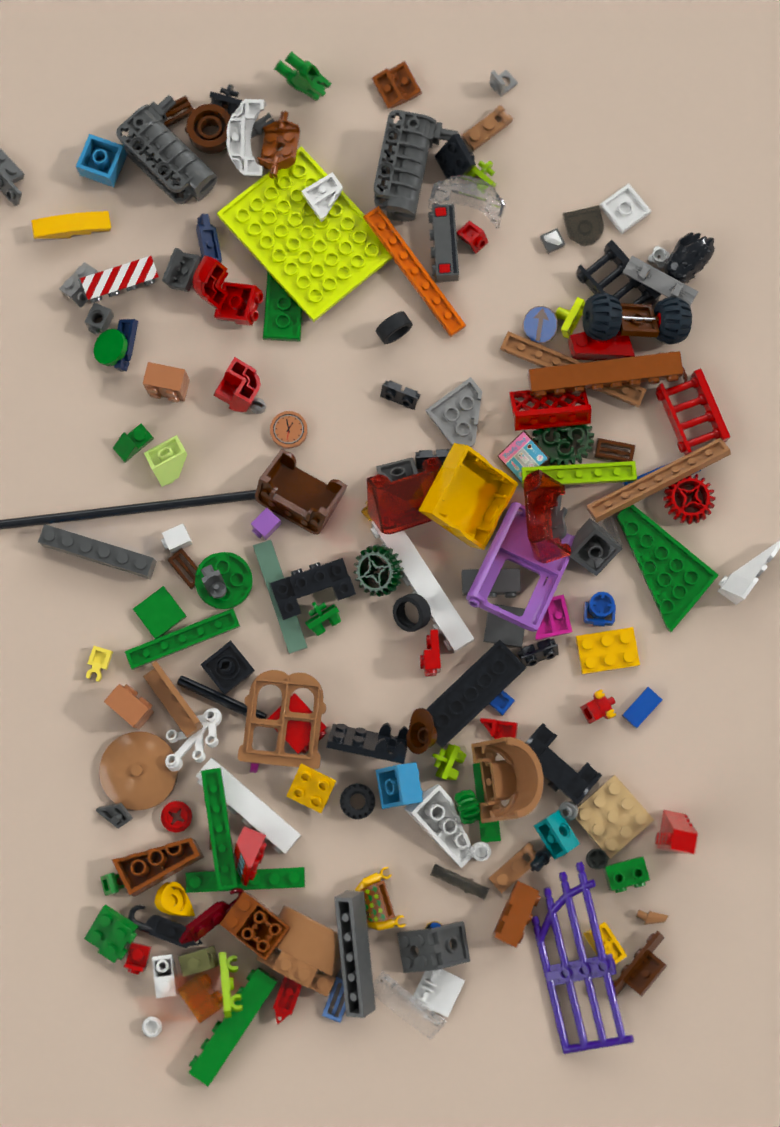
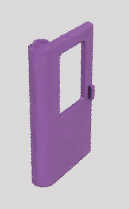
[466,502,575,632]

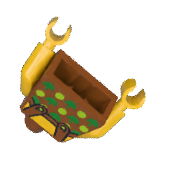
[355,867,406,931]

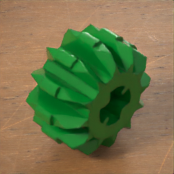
[454,789,481,824]

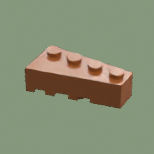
[112,838,204,897]

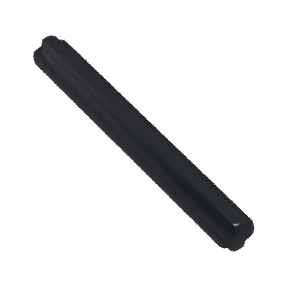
[177,676,267,719]

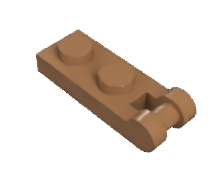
[462,105,513,152]
[488,842,537,894]

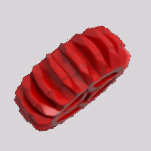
[663,474,716,525]

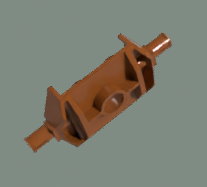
[257,111,300,179]

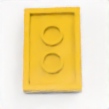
[576,627,640,675]

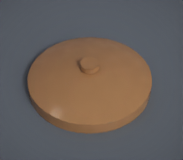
[99,731,178,810]

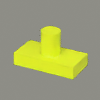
[556,297,585,339]

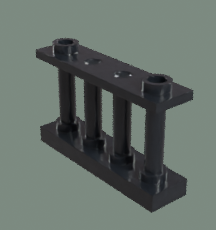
[576,240,661,305]

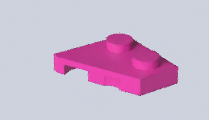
[535,594,572,640]

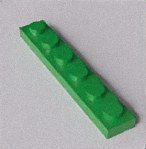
[125,608,241,670]
[201,768,238,891]
[186,867,305,893]

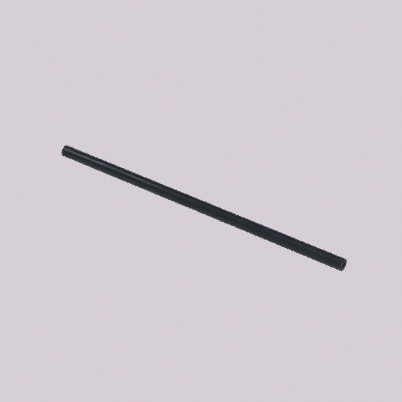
[0,490,256,529]

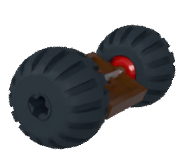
[582,293,692,345]

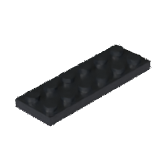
[426,640,527,748]

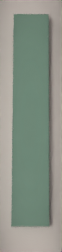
[253,540,308,654]

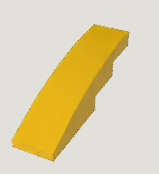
[31,211,111,239]

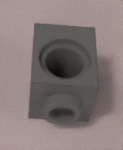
[85,302,114,335]

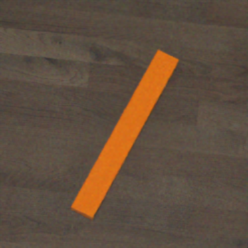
[363,206,466,337]

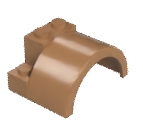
[471,737,544,823]
[255,906,341,997]

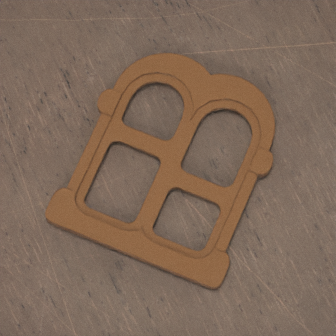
[238,670,326,769]

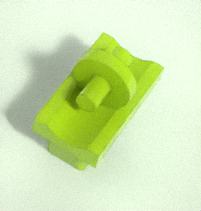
[464,160,497,194]
[431,744,467,780]

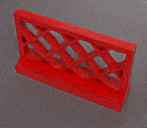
[509,389,592,431]

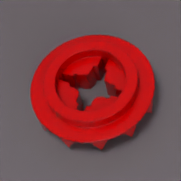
[161,801,193,833]

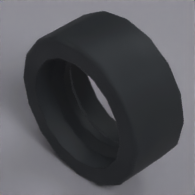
[376,311,413,344]
[393,593,431,632]

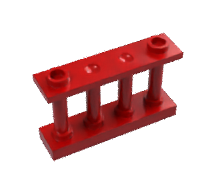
[656,368,731,456]

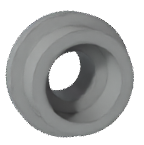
[559,801,578,821]

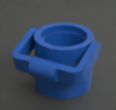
[583,592,616,627]

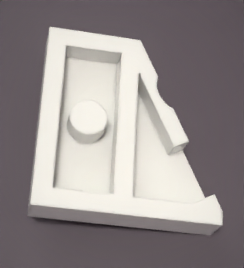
[301,172,343,222]

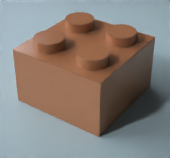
[143,362,190,402]
[104,684,154,730]

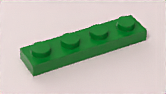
[472,763,501,842]

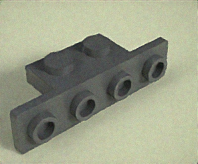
[0,149,25,206]

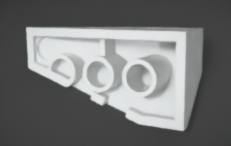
[718,540,780,605]
[404,784,473,868]

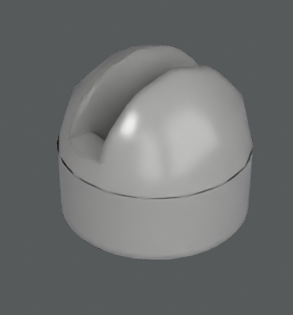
[250,398,266,414]

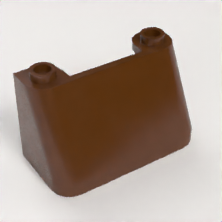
[255,449,347,535]

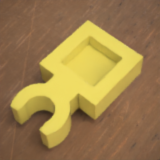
[86,646,113,682]

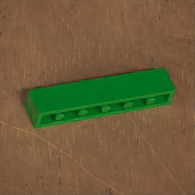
[188,967,279,1087]

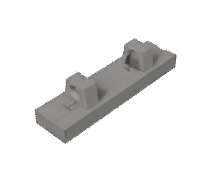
[623,256,698,306]

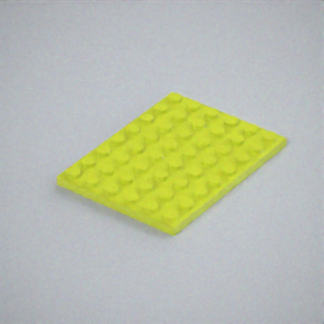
[217,146,392,322]

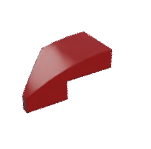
[480,718,518,739]

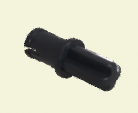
[530,845,552,872]

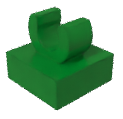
[100,873,125,896]

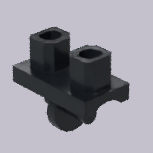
[209,84,242,116]

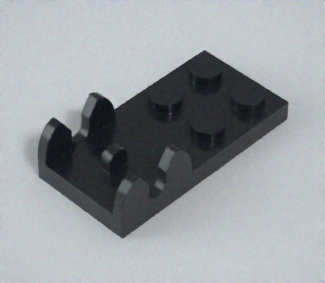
[326,723,408,764]

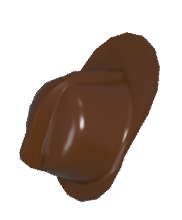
[406,708,437,755]

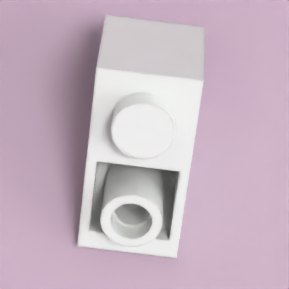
[152,954,179,998]

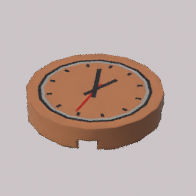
[270,411,308,449]

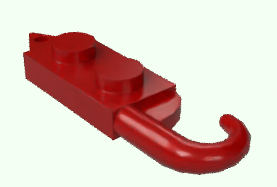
[273,976,302,1024]

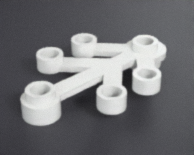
[165,708,222,772]

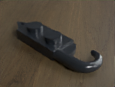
[128,905,203,949]

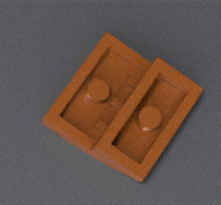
[372,61,422,109]

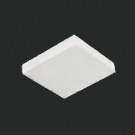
[599,183,651,234]

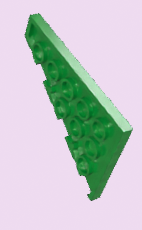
[616,505,719,632]

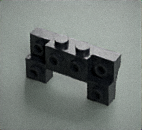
[269,558,356,620]
[525,723,602,805]

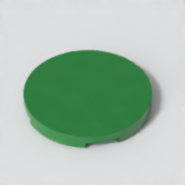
[195,552,253,609]

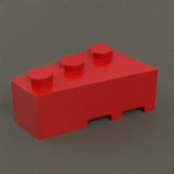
[568,330,635,361]

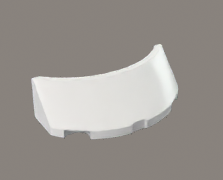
[226,99,266,178]

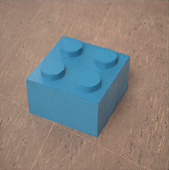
[76,134,127,187]
[376,762,423,809]

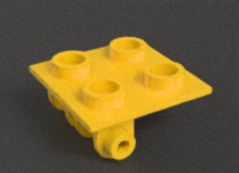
[286,763,336,813]

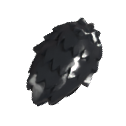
[664,232,715,286]

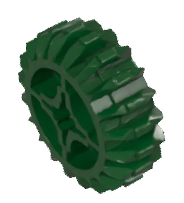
[353,544,405,597]

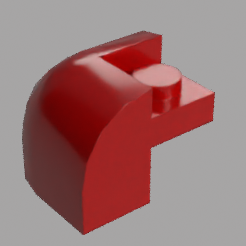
[192,255,229,309]
[213,357,261,412]

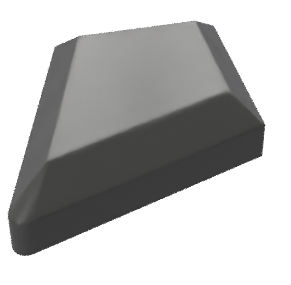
[96,803,133,828]

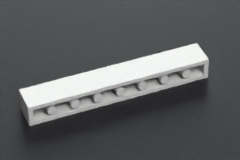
[370,510,474,653]

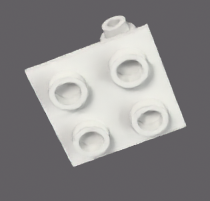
[412,969,465,1017]

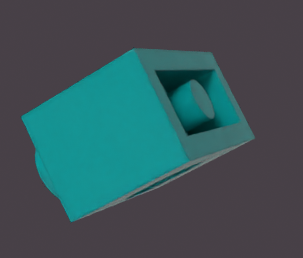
[534,810,580,860]

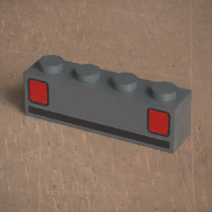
[428,204,459,282]

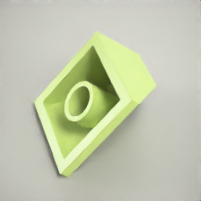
[144,435,187,487]

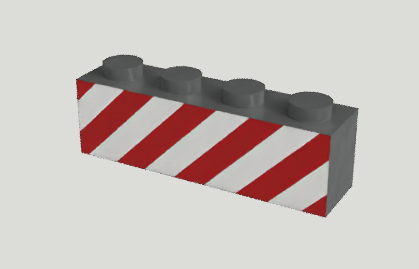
[78,256,159,303]

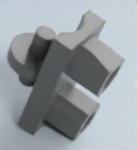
[201,565,227,599]

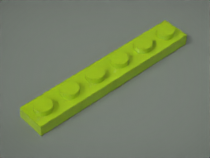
[521,461,637,488]

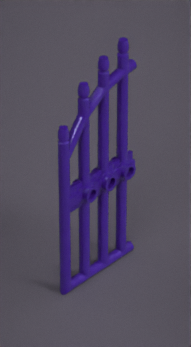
[531,862,634,1054]

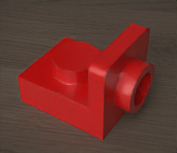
[456,221,488,254]
[123,942,151,974]

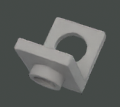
[490,70,518,96]

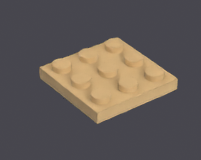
[575,775,654,859]

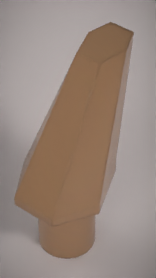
[636,910,668,925]

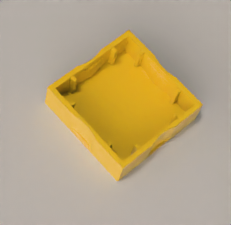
[418,443,519,550]

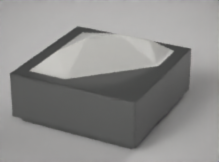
[540,228,565,254]

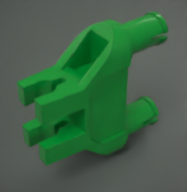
[274,51,331,101]

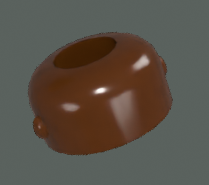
[185,104,230,154]

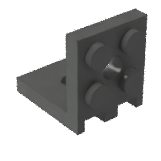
[397,921,470,973]

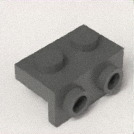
[162,248,202,292]

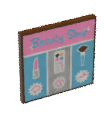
[497,430,549,483]

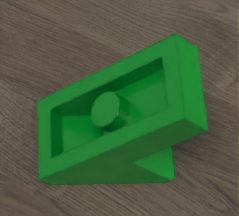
[113,424,154,463]

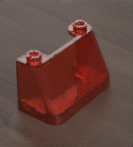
[367,456,442,534]
[523,469,571,564]

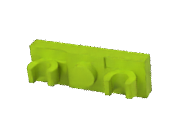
[219,952,242,1018]

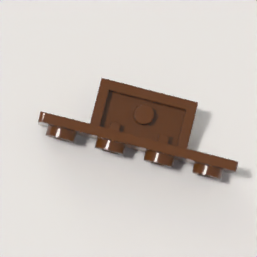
[613,931,667,997]

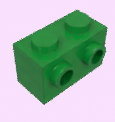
[603,856,650,893]

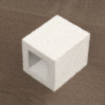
[161,524,193,553]

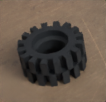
[340,783,375,819]

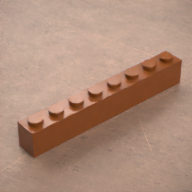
[528,351,683,398]

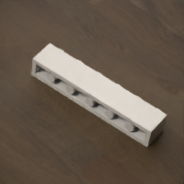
[196,758,301,854]

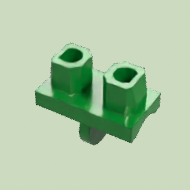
[305,602,341,636]

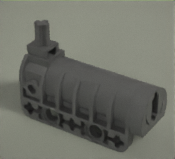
[116,95,218,204]
[374,110,458,222]

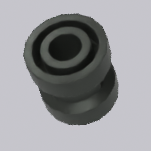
[586,849,608,869]

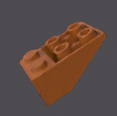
[220,891,290,961]

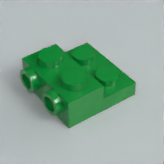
[84,904,138,963]

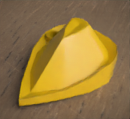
[154,882,195,917]

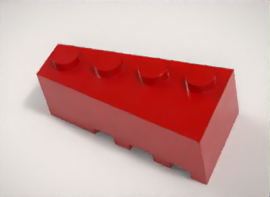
[655,810,698,854]

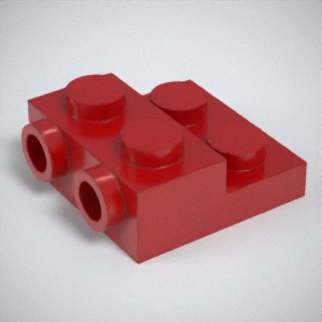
[214,282,263,326]
[420,629,441,677]

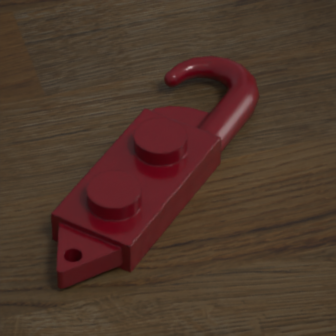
[179,888,244,944]

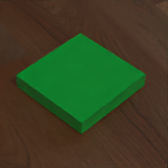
[133,586,187,639]

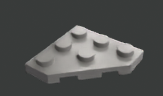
[426,377,482,447]

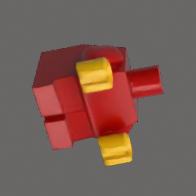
[580,689,616,724]

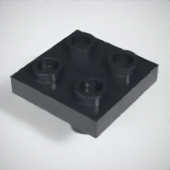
[434,133,476,187]
[200,640,255,695]

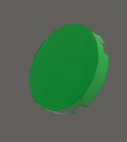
[93,329,128,366]

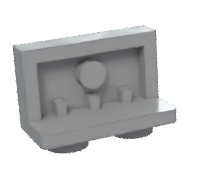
[59,262,98,307]

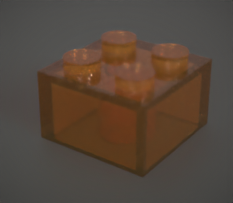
[177,972,223,1023]

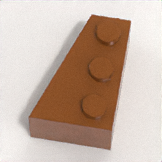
[492,880,541,948]

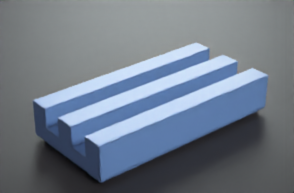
[322,977,346,1023]

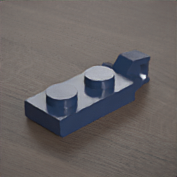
[196,214,222,263]
[114,319,139,371]

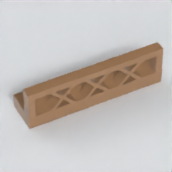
[143,661,203,738]

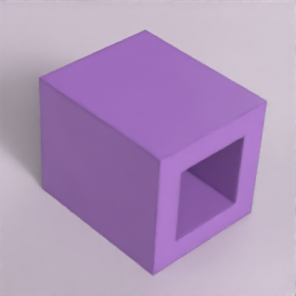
[251,508,282,540]

